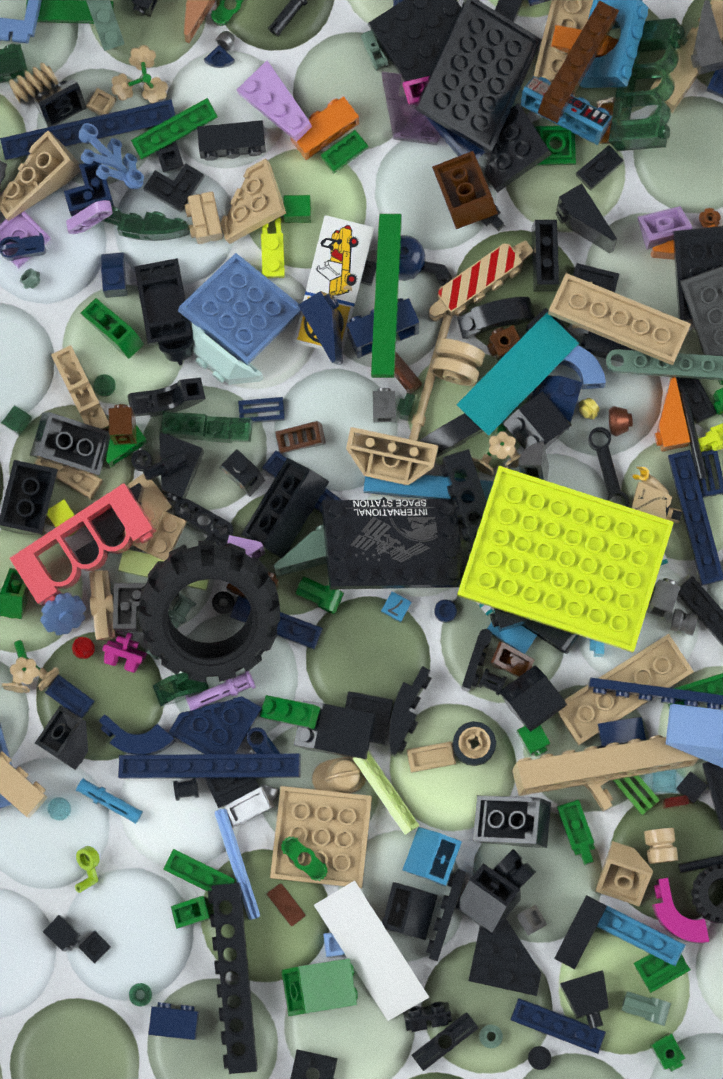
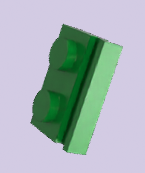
[633,954,691,993]

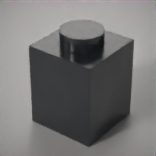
[43,915,81,952]

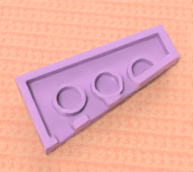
[237,61,312,142]

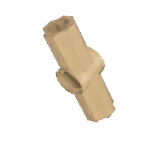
[89,570,116,641]

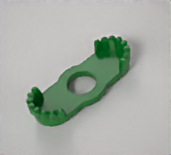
[211,0,244,26]
[281,836,328,881]

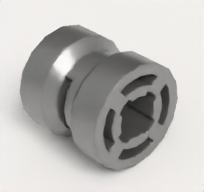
[670,609,698,636]

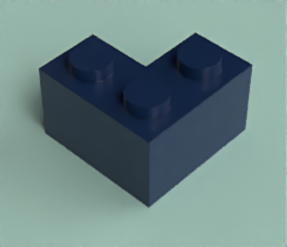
[63,161,115,217]

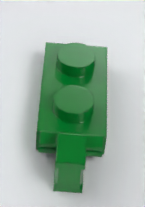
[557,799,595,866]

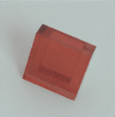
[662,795,689,809]

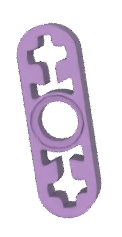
[66,200,113,234]

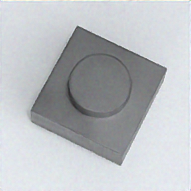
[516,904,547,936]

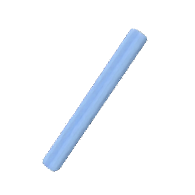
[215,808,260,920]

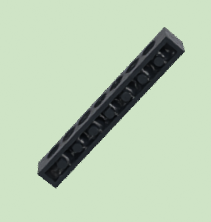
[440,449,527,632]
[208,882,258,1074]

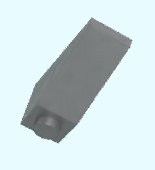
[691,0,723,74]

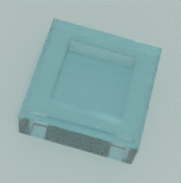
[652,769,677,793]

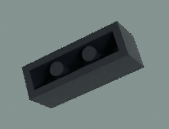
[197,120,266,161]
[531,220,559,292]

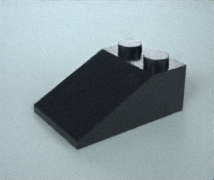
[34,79,87,127]
[555,183,617,254]
[30,412,110,475]
[294,700,376,760]
[473,795,551,848]

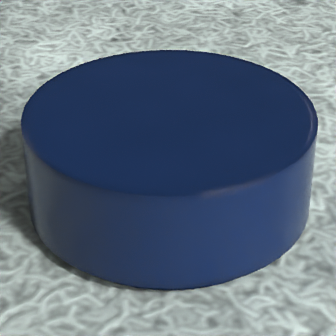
[434,599,457,623]

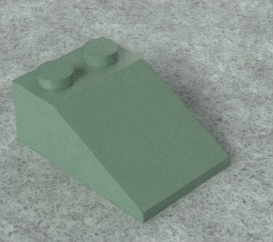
[274,525,327,577]

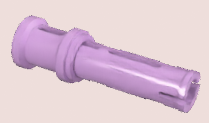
[186,670,256,711]

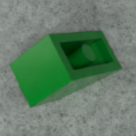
[106,425,148,468]
[0,568,29,619]

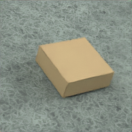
[86,88,117,115]

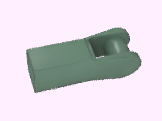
[361,30,389,71]

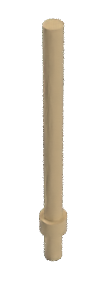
[409,315,452,441]

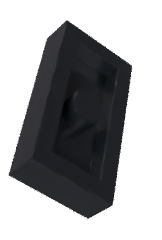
[576,145,624,191]

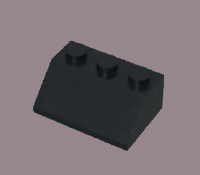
[0,460,58,535]

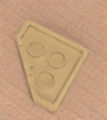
[220,158,286,244]

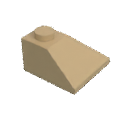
[595,841,653,906]

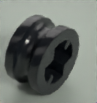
[131,450,152,472]

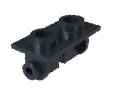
[403,1001,452,1032]

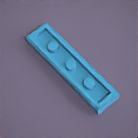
[597,906,686,966]

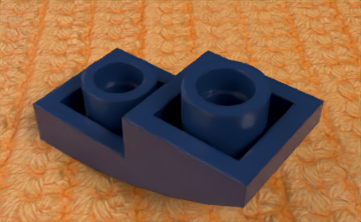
[597,717,646,747]

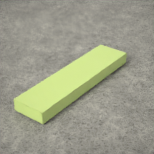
[118,549,209,591]
[353,751,419,835]

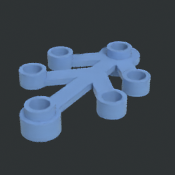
[79,123,144,189]

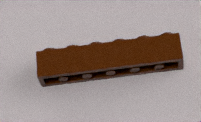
[538,1,619,123]

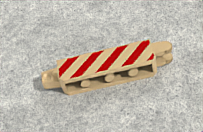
[428,240,533,322]

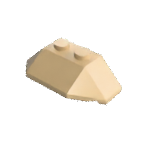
[346,427,439,486]

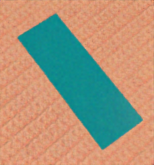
[456,313,579,436]

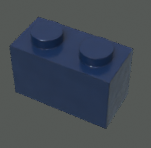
[148,1002,200,1040]

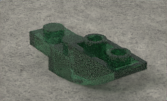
[102,206,190,241]
[160,412,253,443]

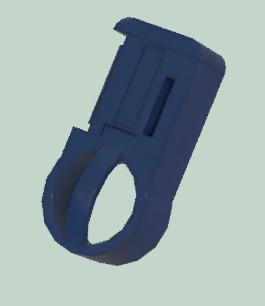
[0,233,46,261]

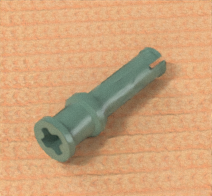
[146,593,196,660]

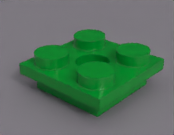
[535,126,576,165]

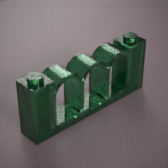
[609,18,685,151]

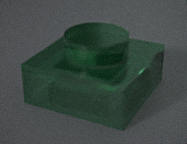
[397,393,415,421]

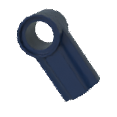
[247,727,281,754]

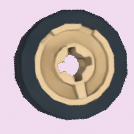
[452,721,496,766]

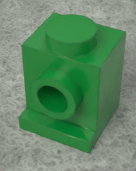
[650,1033,686,1072]

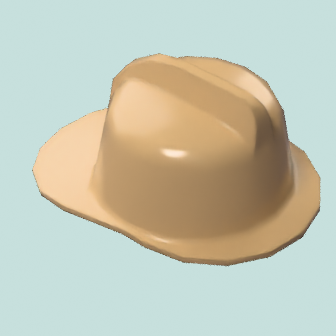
[312,757,366,793]

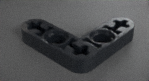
[174,499,233,547]

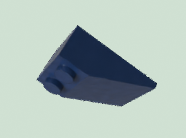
[298,291,343,365]

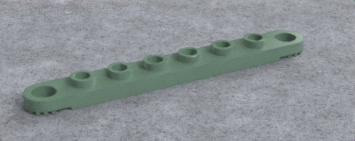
[606,349,723,380]

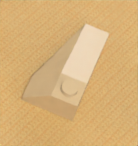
[0,130,80,221]

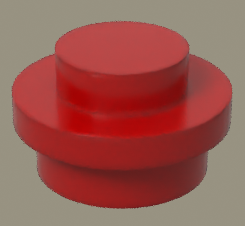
[72,637,95,659]

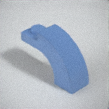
[559,345,606,389]

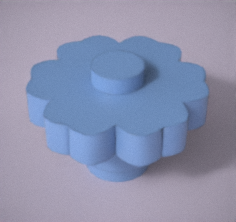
[40,592,86,635]

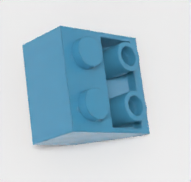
[402,827,462,887]

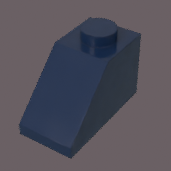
[101,252,128,298]

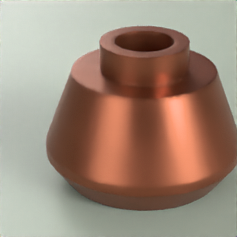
[609,406,633,437]

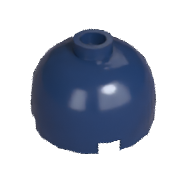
[399,235,426,281]

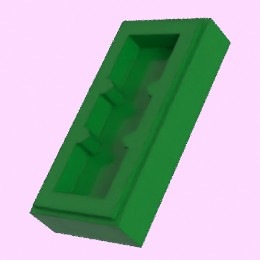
[320,130,369,174]

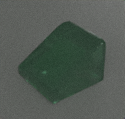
[1,405,32,436]

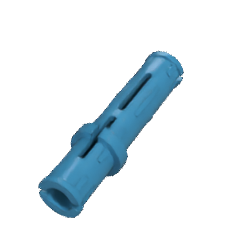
[76,778,143,824]

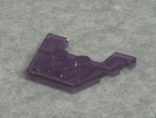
[382,72,441,145]

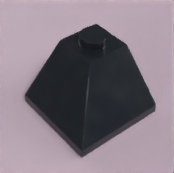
[35,705,88,770]

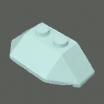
[191,322,263,385]

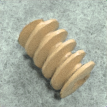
[9,62,59,105]

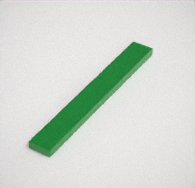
[371,214,402,378]

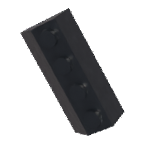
[241,458,329,558]

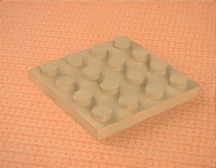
[270,786,372,889]

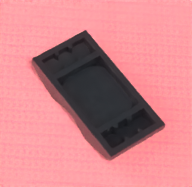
[134,258,192,346]

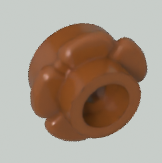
[699,208,721,227]

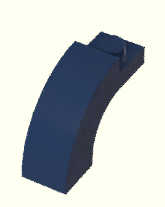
[99,714,176,755]

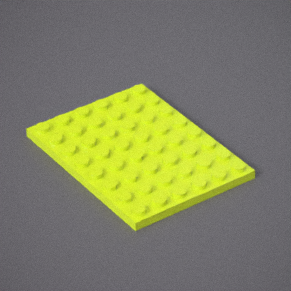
[457,466,674,653]

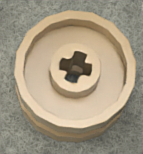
[429,339,485,386]

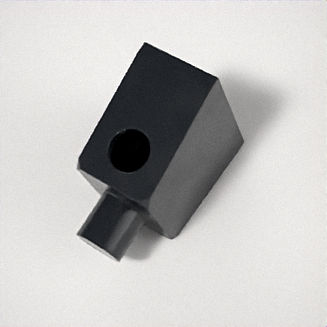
[560,970,609,1030]

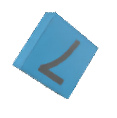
[381,592,412,623]

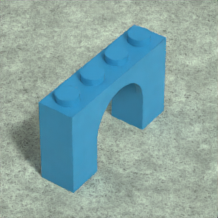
[580,0,649,88]

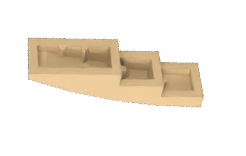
[51,345,109,431]

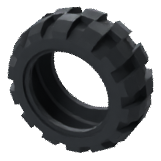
[139,540,280,682]

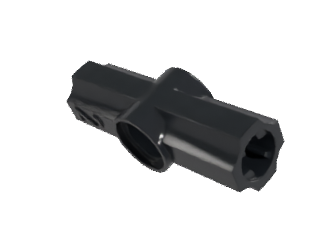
[411,1012,479,1071]

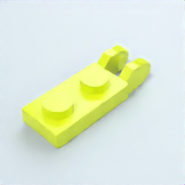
[261,217,285,279]

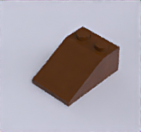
[432,151,498,230]

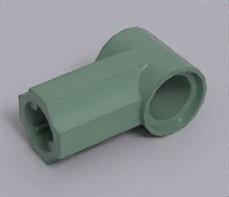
[621,991,671,1026]

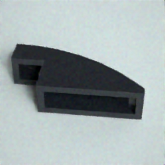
[75,483,144,564]

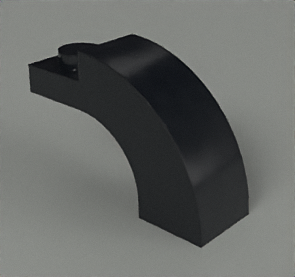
[457,297,535,339]
[127,377,206,417]

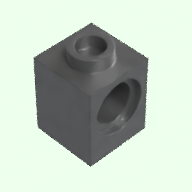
[373,388,396,422]

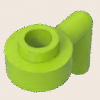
[75,846,100,893]

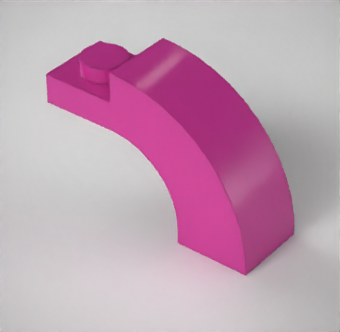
[652,878,709,943]

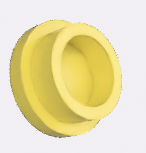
[578,398,600,419]

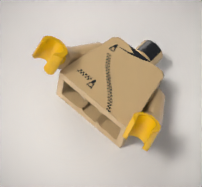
[631,466,682,524]

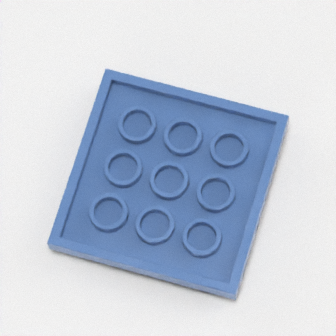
[178,253,301,365]

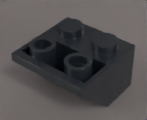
[455,863,521,935]
[382,882,438,940]

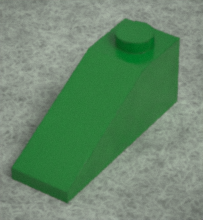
[80,298,144,359]

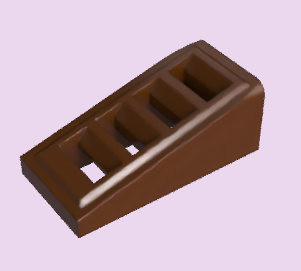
[275,421,326,454]

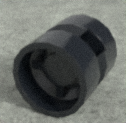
[493,849,536,889]

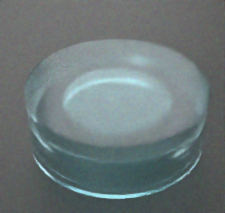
[48,797,71,821]

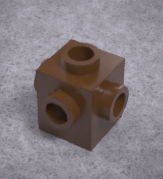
[487,325,520,361]

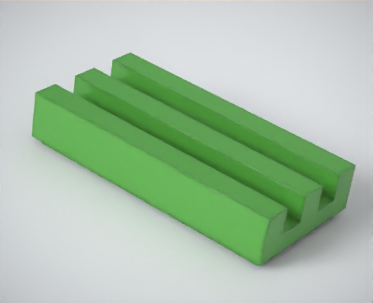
[612,775,660,815]

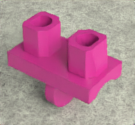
[102,632,147,673]

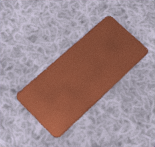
[267,883,306,926]

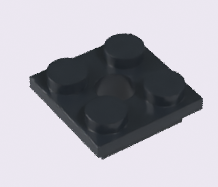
[290,1049,338,1079]

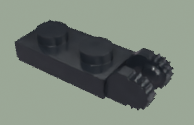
[461,629,492,692]

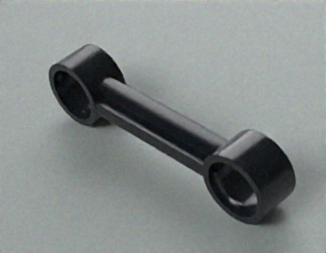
[588,427,629,507]

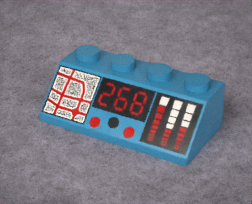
[521,76,612,145]

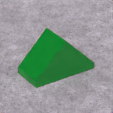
[171,896,210,929]

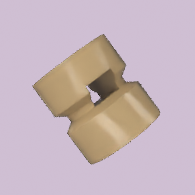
[644,828,678,864]

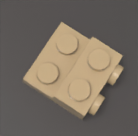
[123,501,187,561]

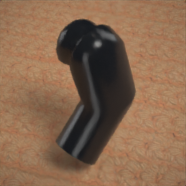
[423,261,452,286]

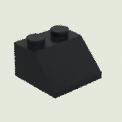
[503,391,572,450]
[499,665,567,732]

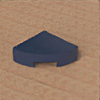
[204,45,235,68]

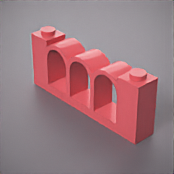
[9,483,156,606]

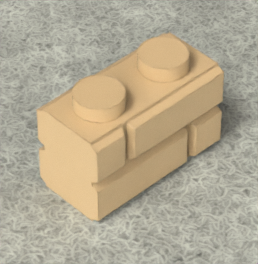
[185,191,223,244]

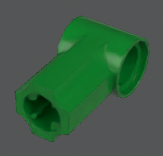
[295,576,344,614]

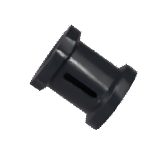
[478,668,507,696]
[173,778,199,801]

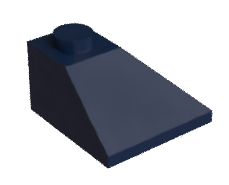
[531,375,583,430]

